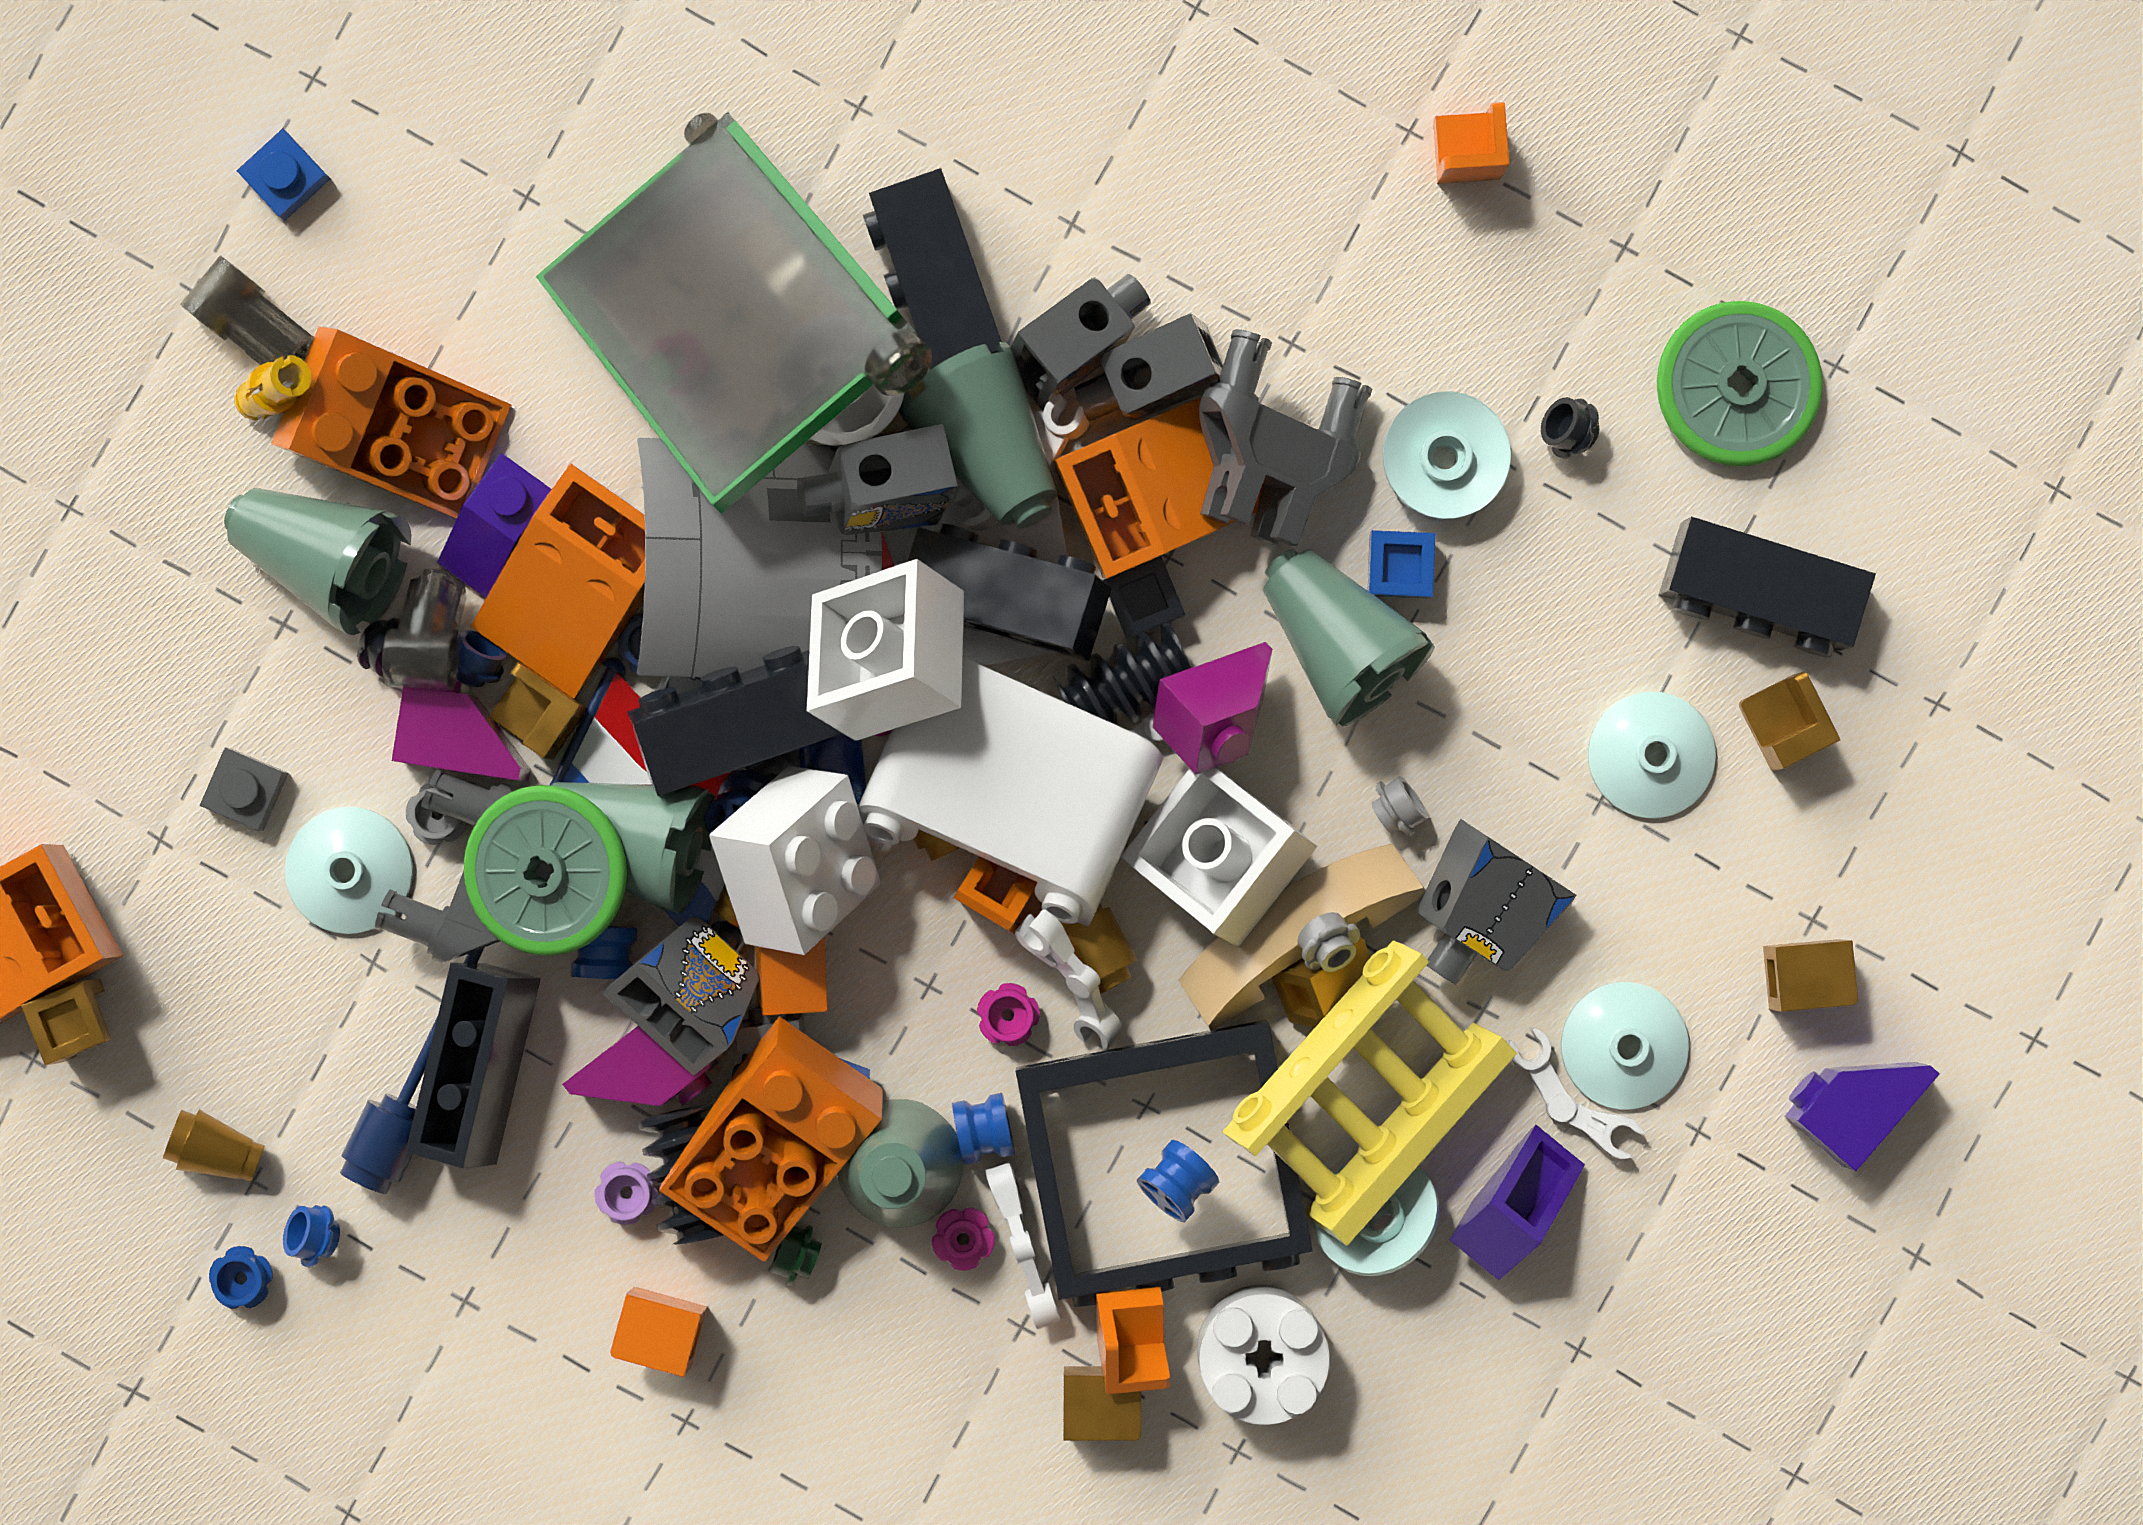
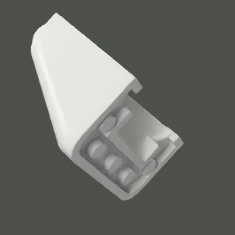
[858,657,1163,927]

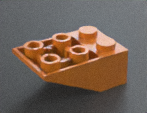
[271,326,511,519]
[1053,397,1263,579]
[470,463,645,700]
[0,844,123,1024]
[659,1016,883,1262]

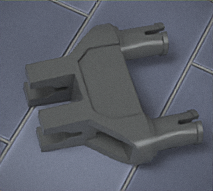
[1199,329,1373,546]
[375,769,554,963]

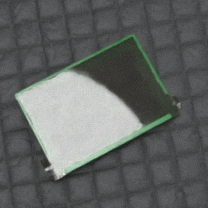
[536,112,932,514]

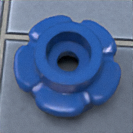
[283,1205,340,1267]
[209,1246,273,1309]

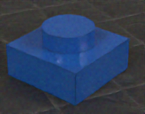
[236,128,331,221]
[1367,530,1436,599]

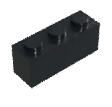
[863,168,1002,370]
[1658,516,1876,658]
[907,524,1112,661]
[627,646,842,796]
[406,963,541,1169]

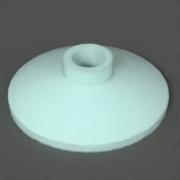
[1383,391,1511,519]
[1588,692,1716,818]
[285,807,413,934]
[1561,982,1689,1109]
[1314,1164,1439,1276]

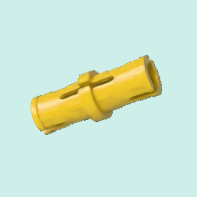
[234,355,312,421]

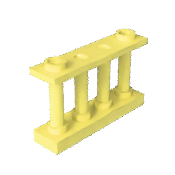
[1222,940,1517,1246]

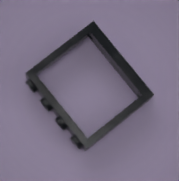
[1015,1020,1313,1307]

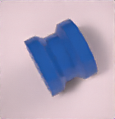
[570,926,637,979]
[952,1092,1015,1165]
[1137,1140,1220,1223]

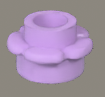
[595,1162,658,1225]

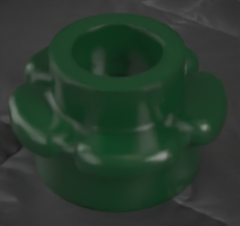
[770,1225,822,1286]

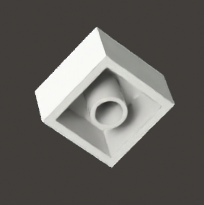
[807,559,964,741]
[709,766,881,955]
[1121,767,1317,947]

